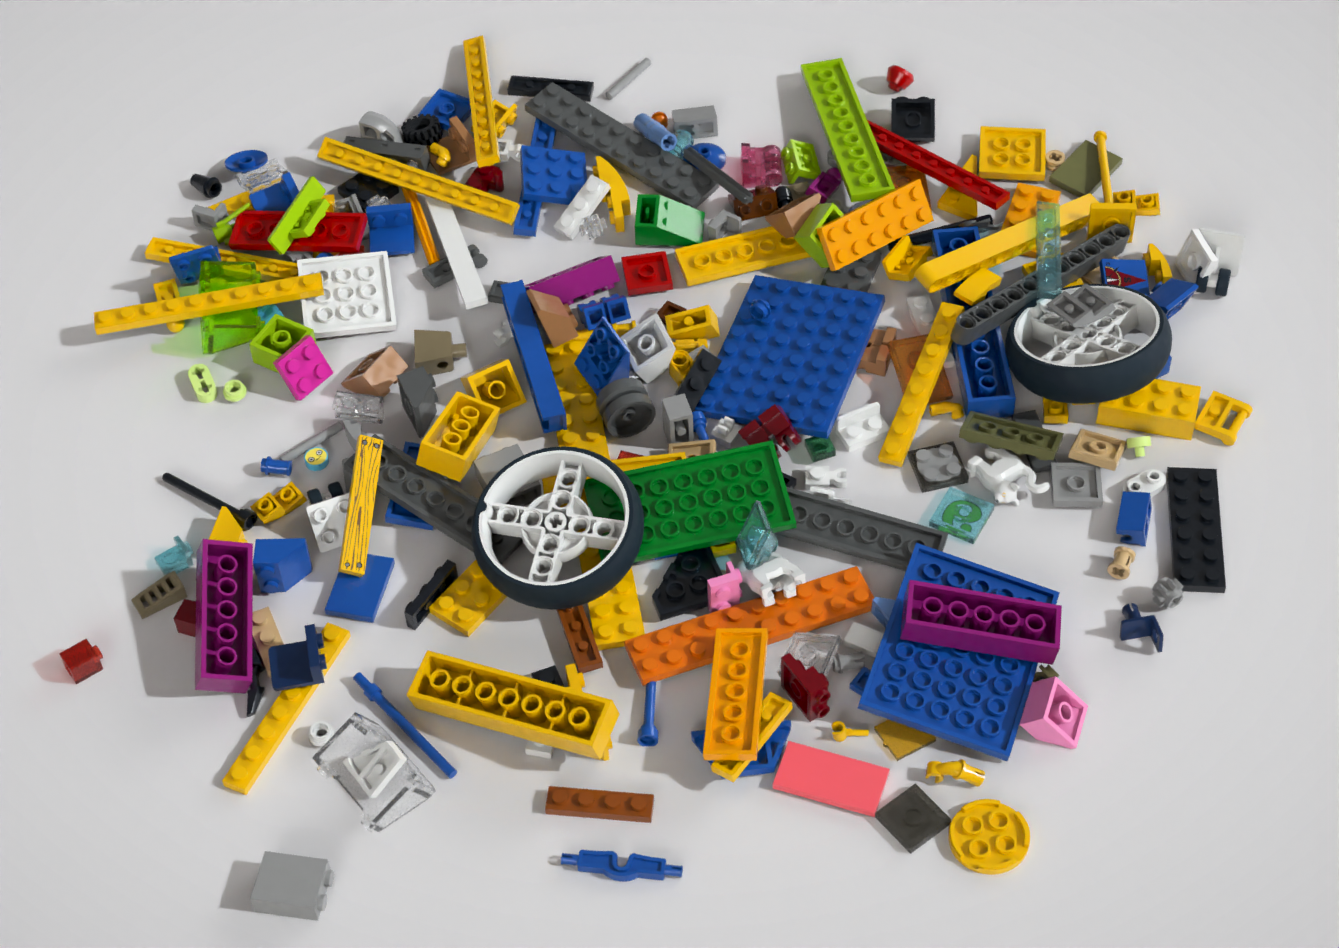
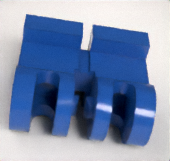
[577,293,631,331]

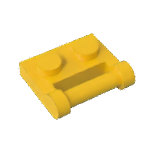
[1194,391,1253,446]

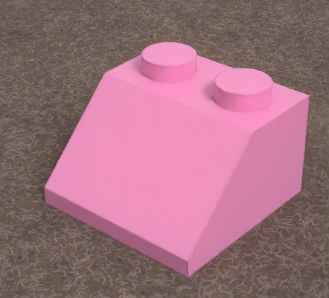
[1019,676,1088,749]

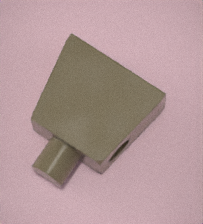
[414,330,467,375]

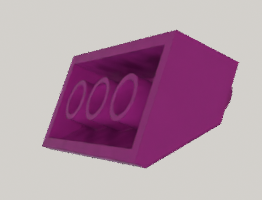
[524,255,620,313]

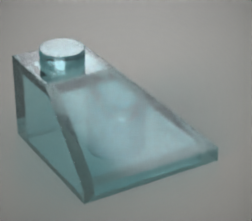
[736,501,778,570]

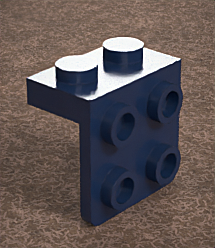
[268,624,327,691]

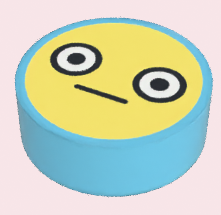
[304,447,329,471]

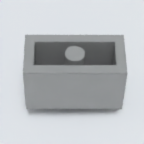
[662,393,694,444]

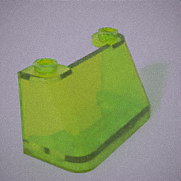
[198,261,265,354]

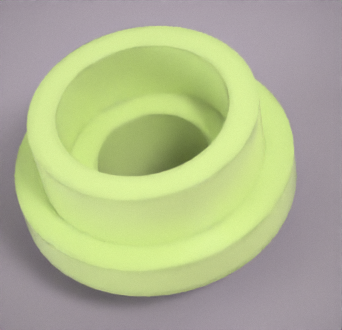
[223,380,247,402]

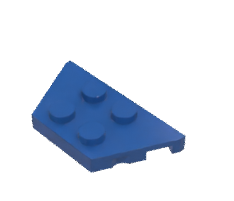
[691,720,791,779]

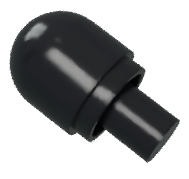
[775,186,793,208]

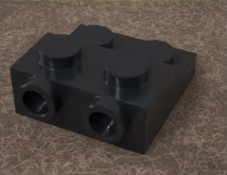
[891,96,935,142]

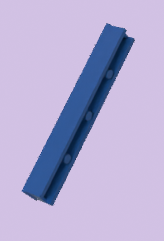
[500,280,567,433]

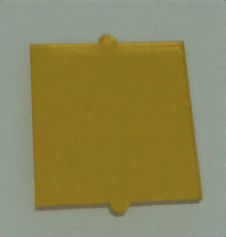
[874,719,936,761]

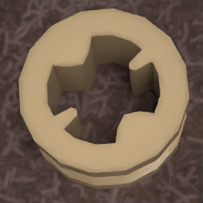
[1045,150,1065,171]

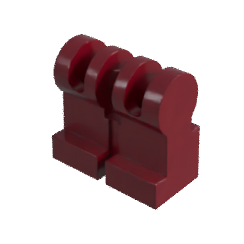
[738,404,802,459]

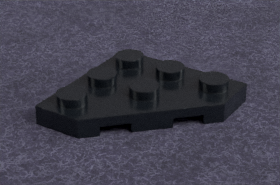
[652,546,723,621]

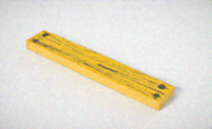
[338,434,383,577]

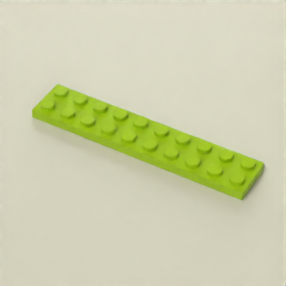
[801,58,895,203]

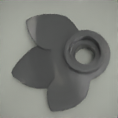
[959,218,1003,233]

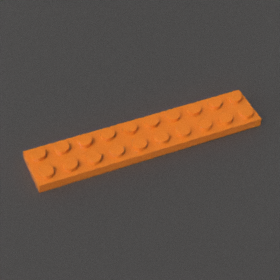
[624,566,874,686]

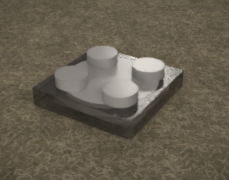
[907,441,969,493]

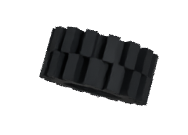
[401,114,443,148]

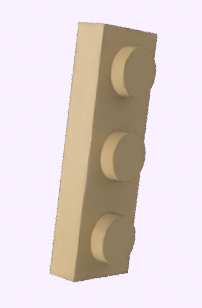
[252,606,284,677]

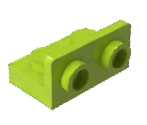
[781,139,821,184]

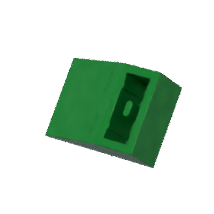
[635,194,705,246]

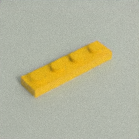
[711,692,793,783]

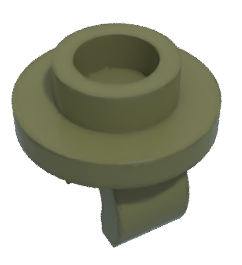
[1033,664,1060,682]

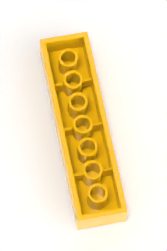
[406,650,620,760]

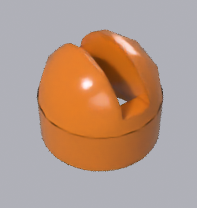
[651,111,668,128]

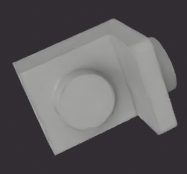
[191,203,229,231]

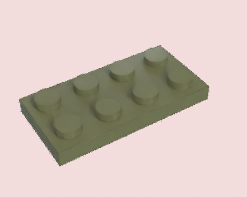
[959,411,1064,461]

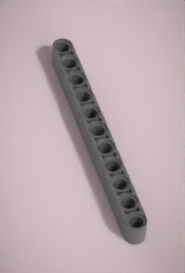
[951,224,1131,345]

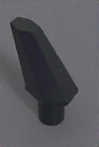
[252,648,265,679]
[247,676,265,717]

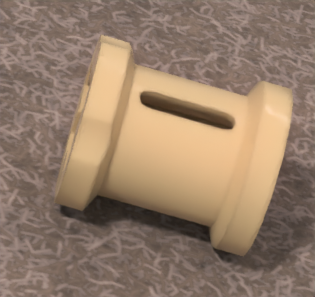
[1107,546,1136,580]

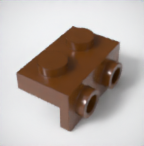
[728,185,778,221]

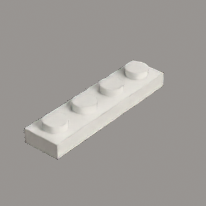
[906,294,954,369]

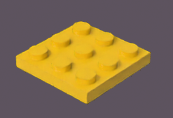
[979,126,1046,181]

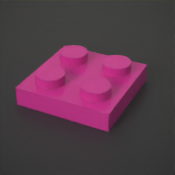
[273,335,334,401]

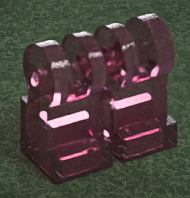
[740,143,783,188]

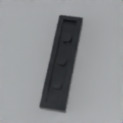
[507,75,594,102]

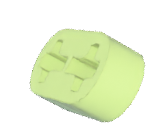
[188,364,218,403]

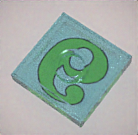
[929,487,995,544]

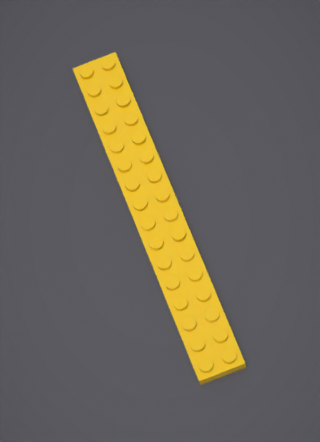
[544,341,645,651]

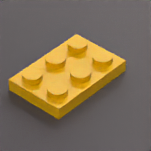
[429,560,507,637]

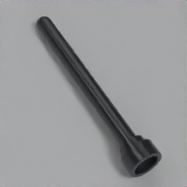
[162,473,257,530]

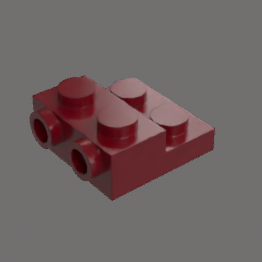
[781,652,831,722]

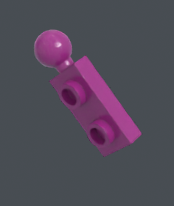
[805,167,842,204]

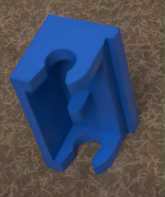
[1116,491,1152,546]

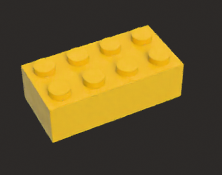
[1096,379,1201,441]
[416,391,500,482]

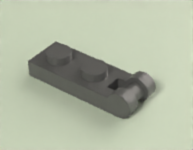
[422,244,488,289]

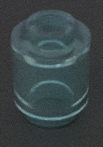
[669,130,694,159]

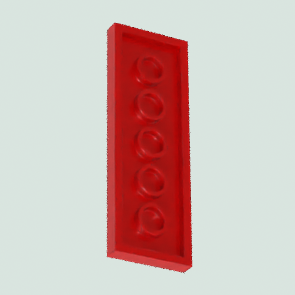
[228,210,368,253]

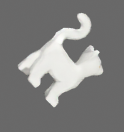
[966,447,1050,506]
[735,544,806,607]

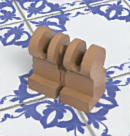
[857,327,897,377]

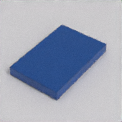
[325,554,395,623]

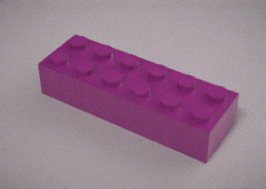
[195,539,253,694]
[900,580,1062,665]

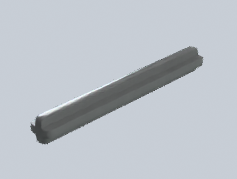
[683,147,753,205]

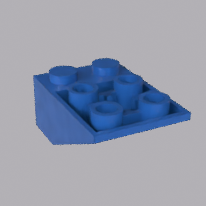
[574,316,630,396]

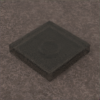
[875,783,951,854]

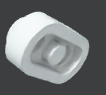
[1121,469,1166,497]

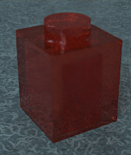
[59,639,103,685]

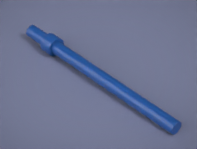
[353,672,457,779]

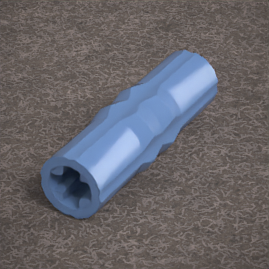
[634,113,677,151]

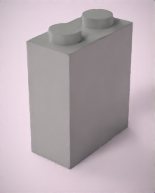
[473,444,542,506]
[250,851,334,921]

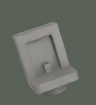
[707,209,741,241]

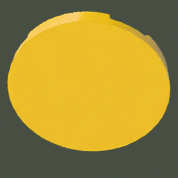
[948,799,1030,875]

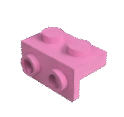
[707,561,743,613]

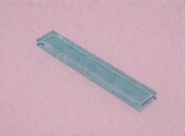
[1036,201,1062,300]

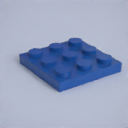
[520,145,587,205]

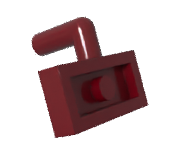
[464,165,504,192]

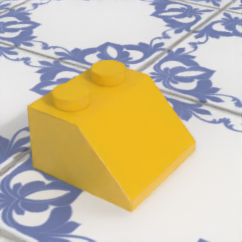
[460,359,527,414]

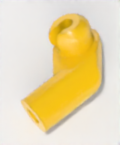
[429,142,451,168]
[929,401,964,419]

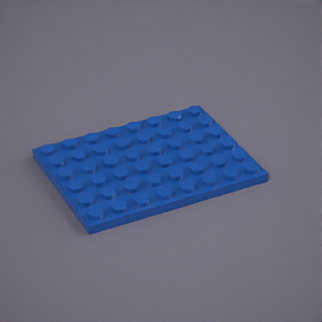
[694,275,885,439]
[858,543,1060,761]

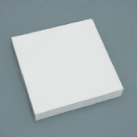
[1174,229,1218,294]

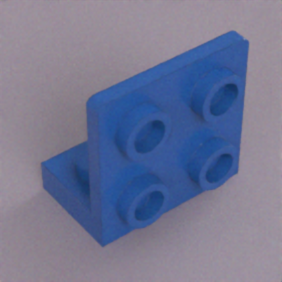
[249,172,299,211]
[366,203,415,256]
[169,245,224,285]

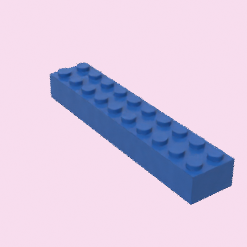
[931,226,1016,418]

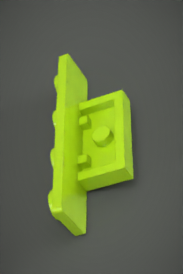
[267,176,330,255]

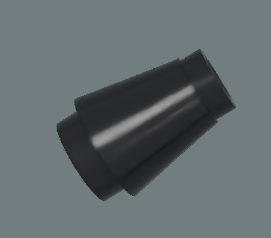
[190,174,222,198]

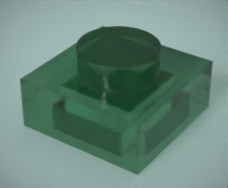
[804,436,836,462]

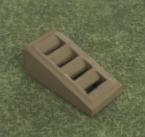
[131,571,187,619]

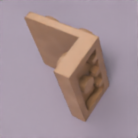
[427,116,477,175]

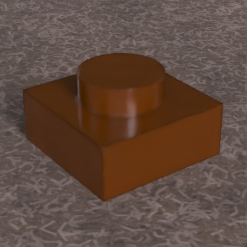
[657,300,687,326]

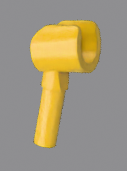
[832,721,869,742]

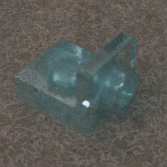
[154,535,194,575]

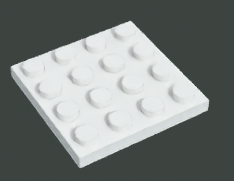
[297,251,397,338]

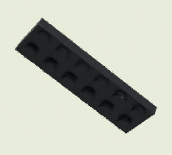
[1166,467,1226,593]

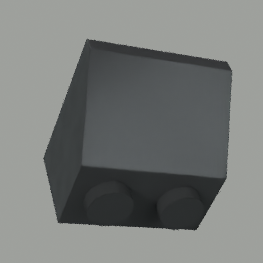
[397,366,438,438]

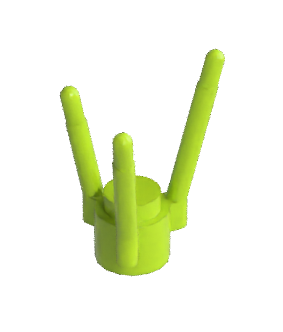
[212,203,250,245]

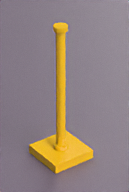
[1086,131,1137,243]

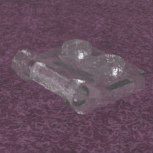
[236,158,288,194]

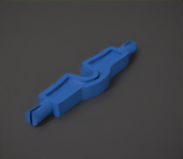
[561,850,683,881]

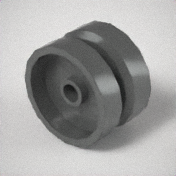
[596,378,656,438]

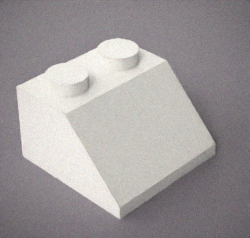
[620,313,676,384]

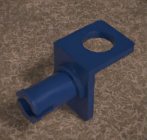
[1120,603,1164,653]

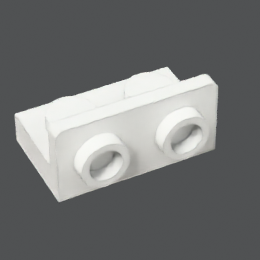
[835,402,890,452]

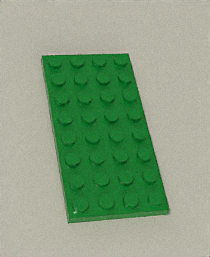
[584,440,796,562]

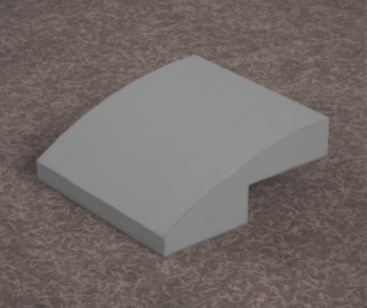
[1046,283,1116,327]

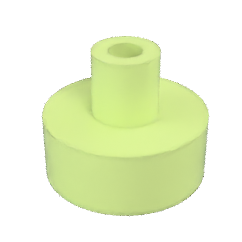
[1126,436,1152,457]

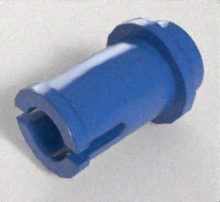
[260,456,292,476]

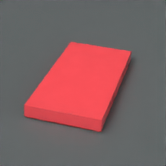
[773,741,890,817]

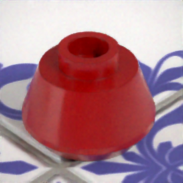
[886,65,914,92]

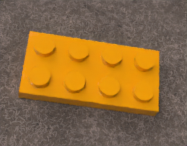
[1001,182,1061,259]

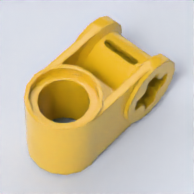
[669,350,693,386]

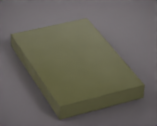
[1049,140,1123,197]

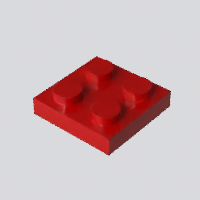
[621,251,673,296]

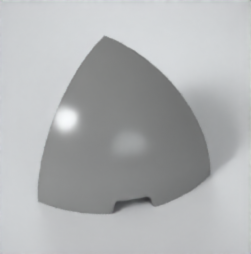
[359,111,405,143]

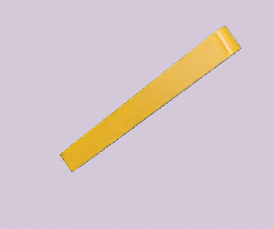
[914,194,1100,293]

